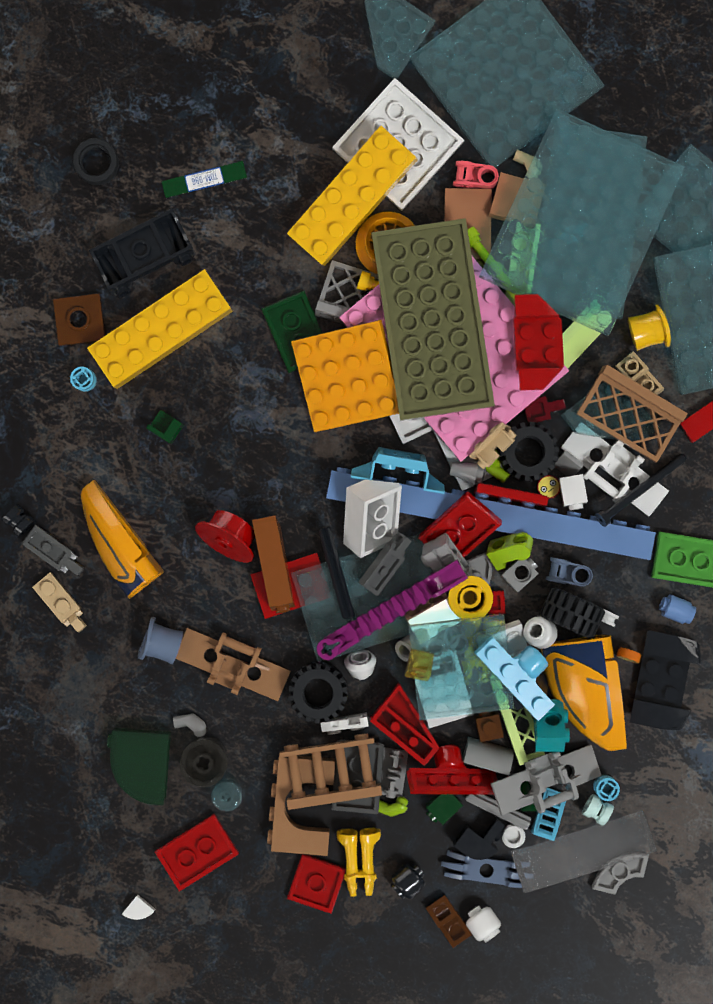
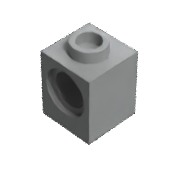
[500,557,539,593]

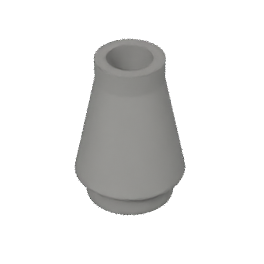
[450,462,486,485]

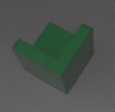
[146,410,184,444]

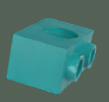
[533,699,570,752]

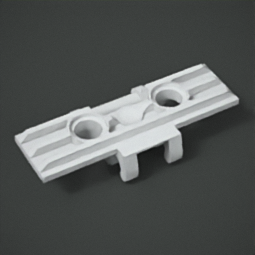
[561,422,669,517]

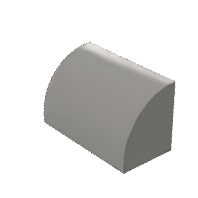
[463,737,514,775]

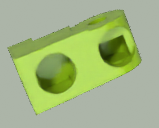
[486,532,533,571]

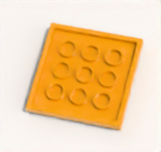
[291,320,399,432]

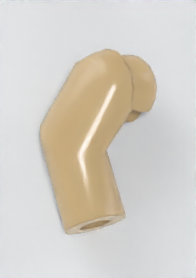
[513,149,541,181]

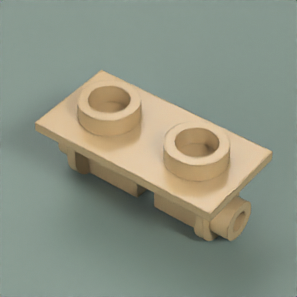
[469,422,517,469]

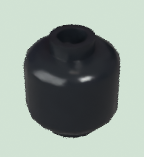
[390,864,425,899]

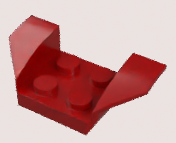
[513,294,564,391]

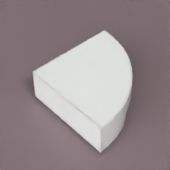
[122,895,156,920]

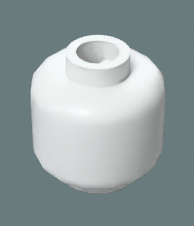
[523,617,557,649]
[466,906,501,943]

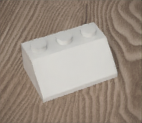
[343,479,402,558]

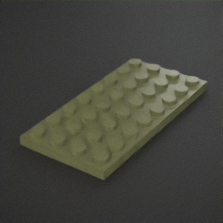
[371,218,495,421]

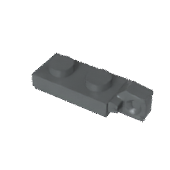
[21,525,85,576]
[358,532,412,596]

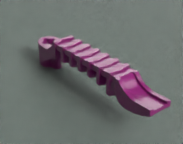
[317,559,468,660]

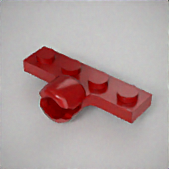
[406,745,497,795]

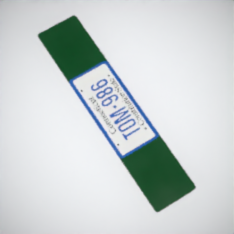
[162,161,247,198]

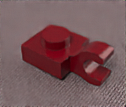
[525,396,566,423]

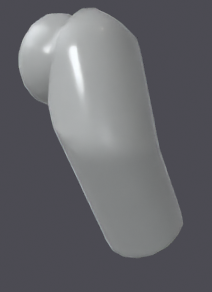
[173,714,206,737]

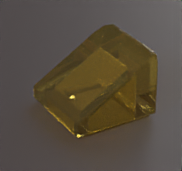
[405,649,434,681]

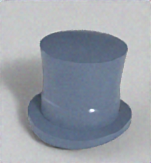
[137,617,183,664]

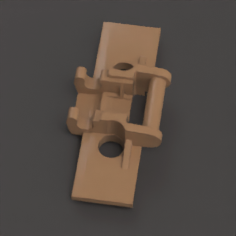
[176,628,290,701]

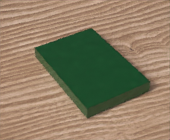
[262,291,323,373]

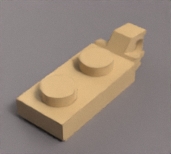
[32,572,87,632]

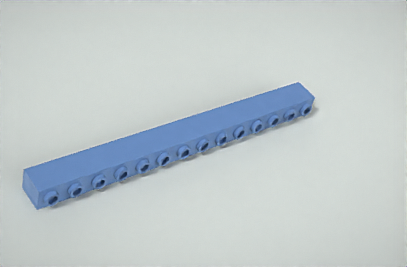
[326,467,656,560]

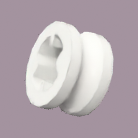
[602,609,619,627]

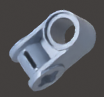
[546,557,593,586]

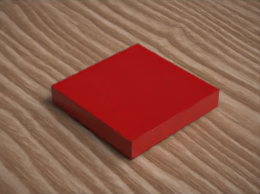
[287,854,346,914]

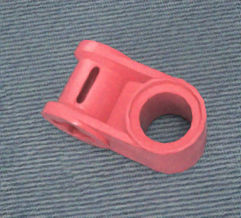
[453,161,499,189]

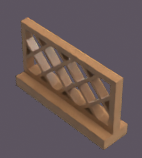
[576,365,688,463]

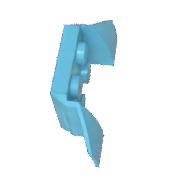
[351,447,445,494]

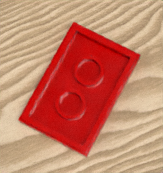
[473,483,549,507]
[419,491,502,557]
[251,553,332,619]
[155,813,239,892]

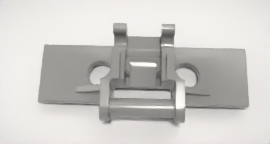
[491,745,602,815]

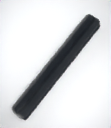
[318,527,354,619]

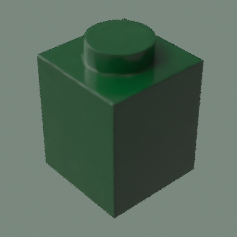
[426,794,463,825]

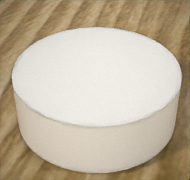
[502,823,525,848]

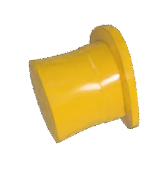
[628,304,671,351]
[448,576,493,621]

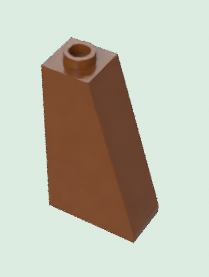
[252,516,295,613]

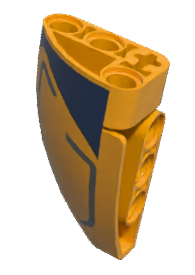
[81,480,164,599]
[541,634,627,751]

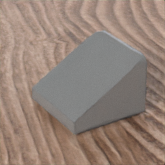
[554,451,584,477]

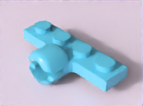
[474,636,555,721]

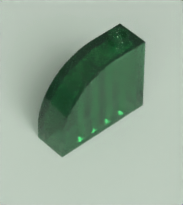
[107,728,171,805]

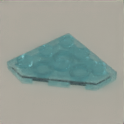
[364,0,435,79]
[561,382,659,442]

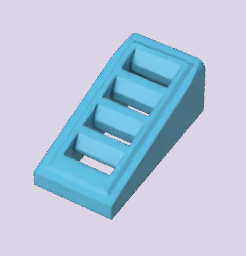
[531,787,566,841]

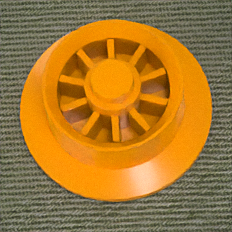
[356,212,415,274]

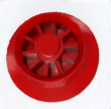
[195,510,255,563]

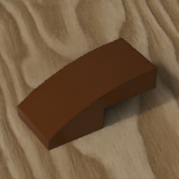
[426,895,472,948]

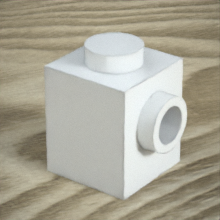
[559,474,588,511]

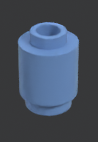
[659,594,696,624]

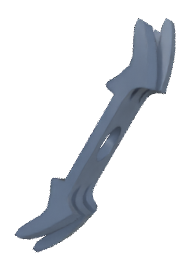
[441,851,532,888]

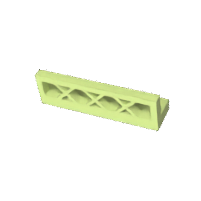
[488,673,545,766]

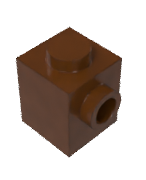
[474,709,504,742]

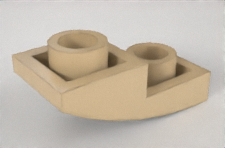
[615,351,664,395]

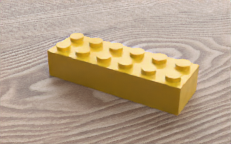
[287,126,418,266]
[87,269,233,389]

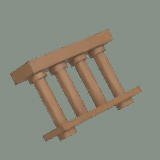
[279,733,382,810]

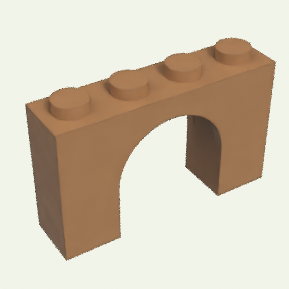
[267,755,335,856]

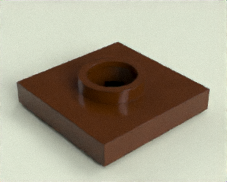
[53,294,106,346]

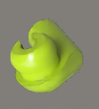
[486,449,510,483]
[379,796,408,817]

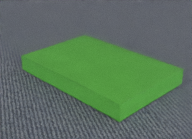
[651,532,713,588]

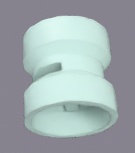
[582,794,614,826]

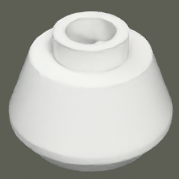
[344,649,376,680]

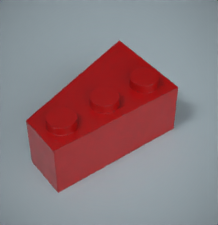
[369,682,439,766]

